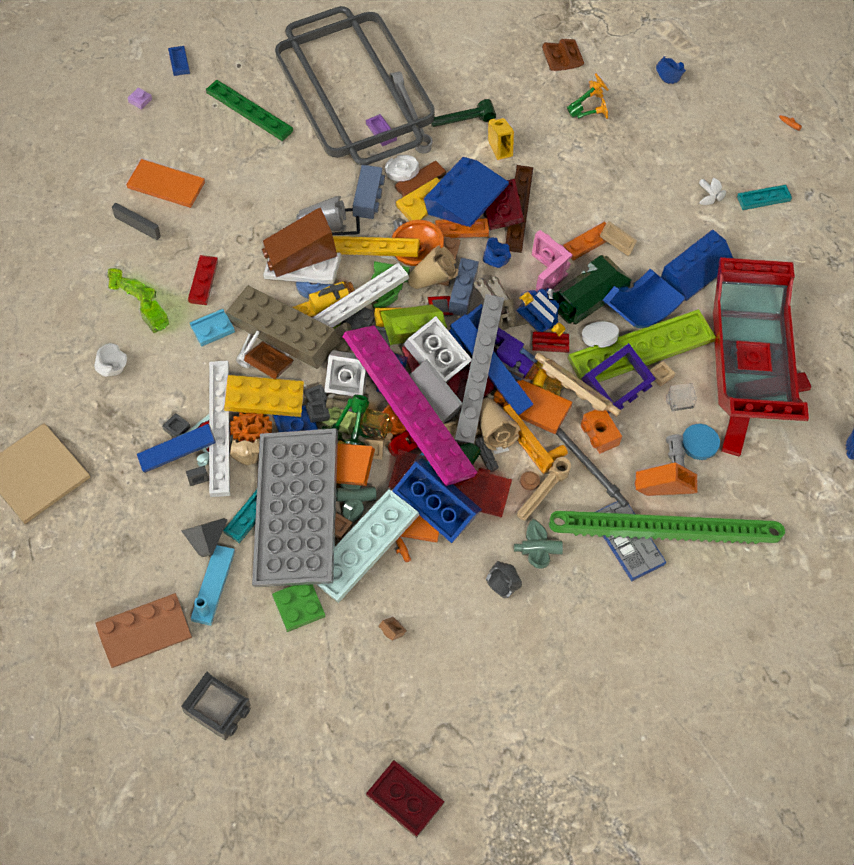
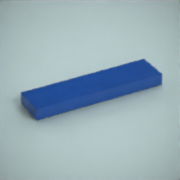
[137,424,216,473]

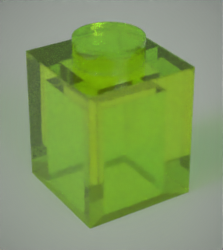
[139,300,169,333]

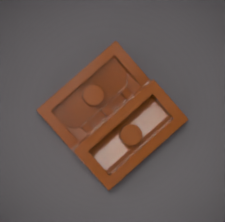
[542,39,584,71]

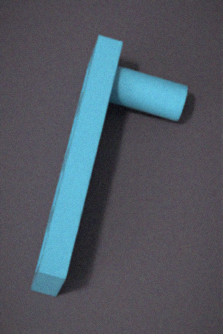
[190,545,235,626]

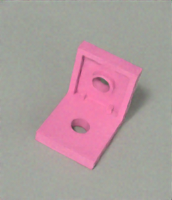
[532,230,572,291]

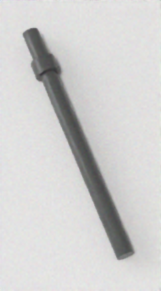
[556,427,629,508]

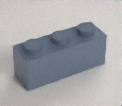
[353,165,385,219]
[449,258,479,316]

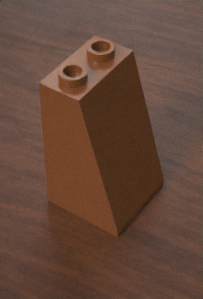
[262,207,337,277]

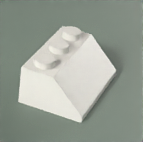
[403,317,472,382]

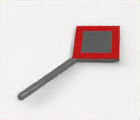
[428,296,454,316]

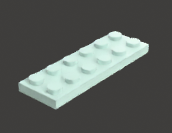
[316,489,419,603]

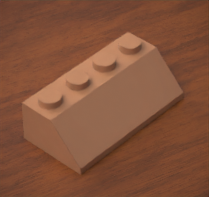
[95,593,192,668]

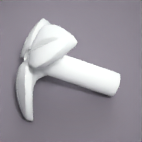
[699,178,726,205]

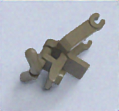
[474,277,529,330]

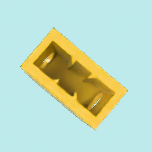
[488,118,514,160]

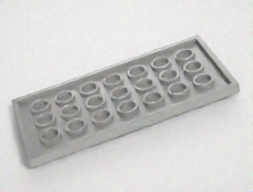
[252,428,338,587]

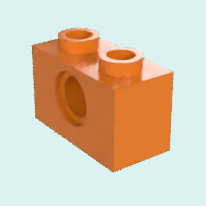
[581,409,622,454]

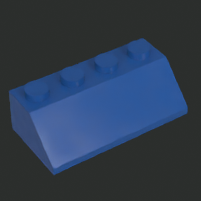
[661,229,733,301]
[392,458,482,543]

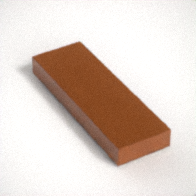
[395,160,446,197]

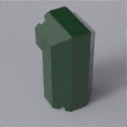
[552,255,632,325]

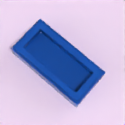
[168,46,190,76]

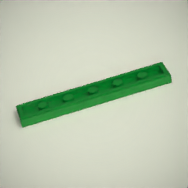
[206,80,293,141]

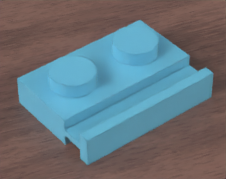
[190,309,235,347]

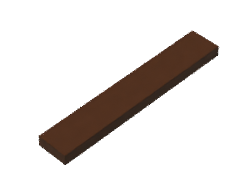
[505,165,534,253]

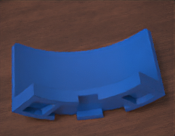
[603,269,685,328]

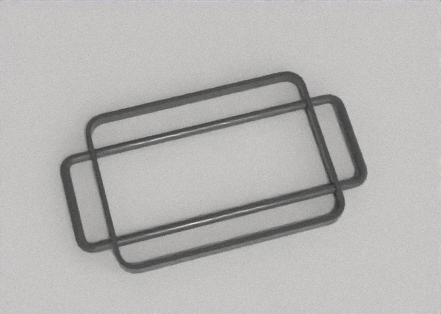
[275,6,435,165]

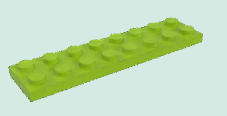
[568,309,716,382]

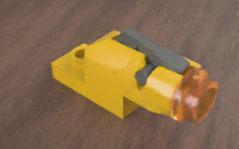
[292,281,355,317]

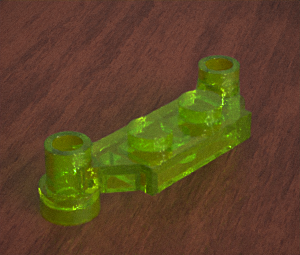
[107,268,157,309]

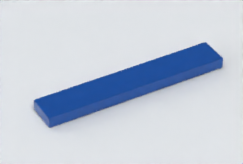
[450,314,533,416]

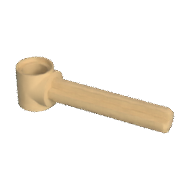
[517,457,571,521]

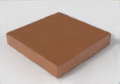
[244,341,294,380]

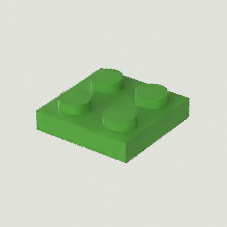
[272,584,325,632]

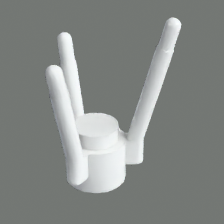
[236,331,275,368]

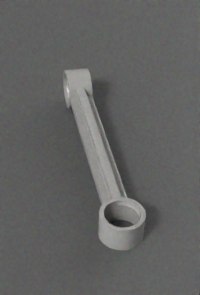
[389,71,433,154]

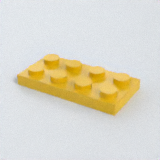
[224,375,304,417]

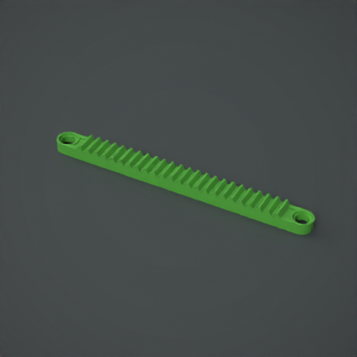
[549,511,785,544]

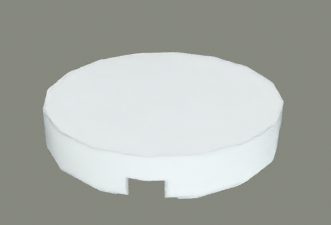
[385,155,419,181]
[582,321,619,347]

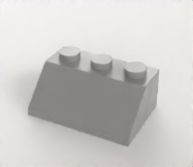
[410,359,463,424]

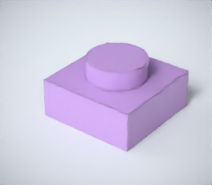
[128,88,152,110]

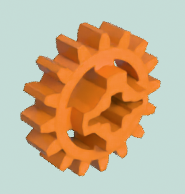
[230,412,272,443]

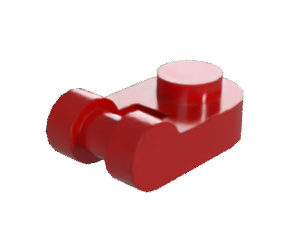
[388,431,418,457]

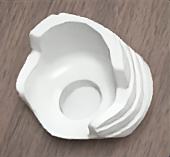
[94,343,127,377]

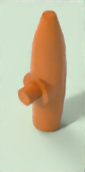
[779,115,802,131]
[396,537,411,562]

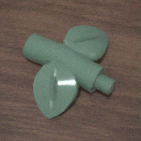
[336,484,376,523]
[514,519,563,569]

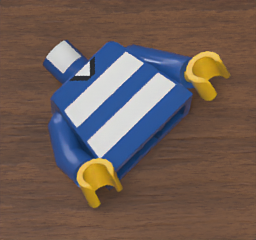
[516,288,566,337]

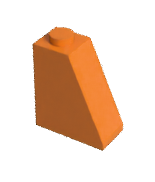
[635,462,697,496]

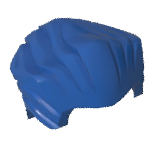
[656,56,686,84]
[483,237,511,268]

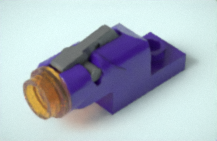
[494,327,540,381]

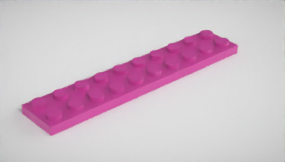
[342,325,477,486]

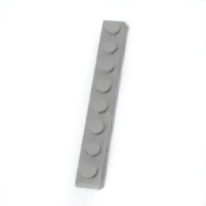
[455,294,504,444]

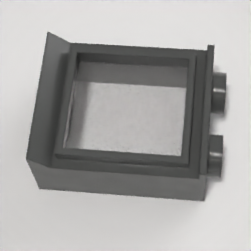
[181,672,251,740]

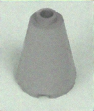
[296,196,346,232]

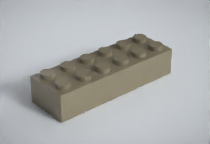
[226,285,340,369]

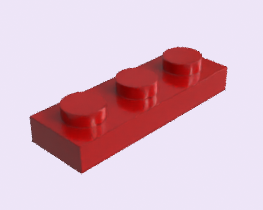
[188,255,218,306]

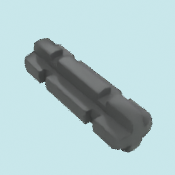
[475,436,499,472]

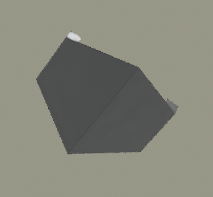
[181,518,227,557]

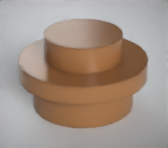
[520,471,540,491]

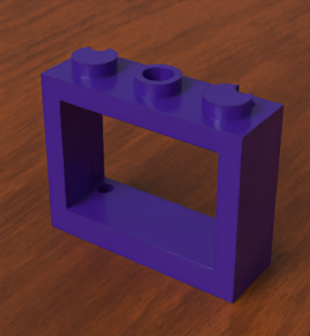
[581,343,656,414]

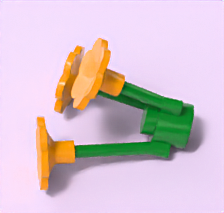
[567,73,609,119]

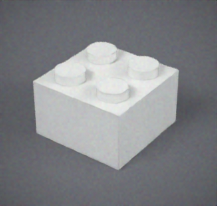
[325,350,367,396]

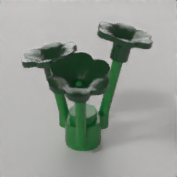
[322,394,375,446]

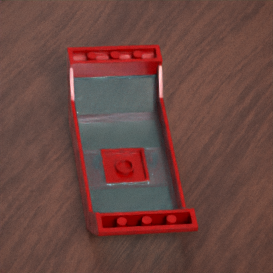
[713,257,809,421]

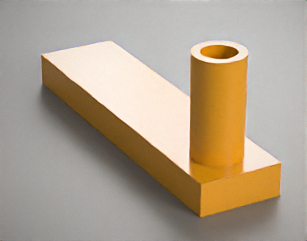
[503,404,568,474]

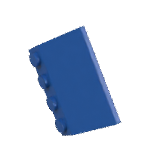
[424,157,509,227]

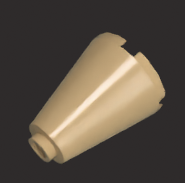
[408,245,459,289]
[479,398,521,450]

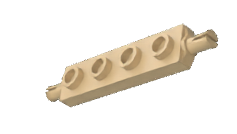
[534,352,622,417]

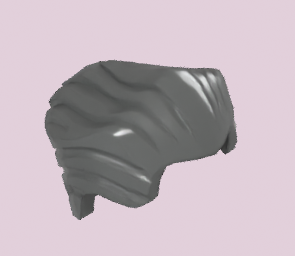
[486,561,522,598]

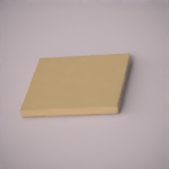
[0,423,91,524]

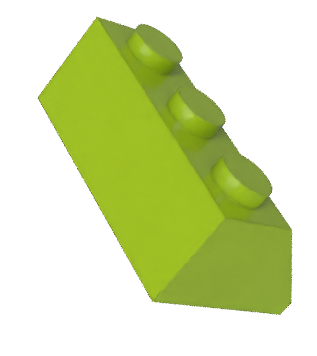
[380,304,447,345]

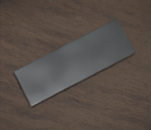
[112,203,161,240]

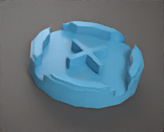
[682,424,720,460]

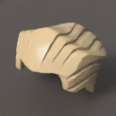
[230,439,260,465]

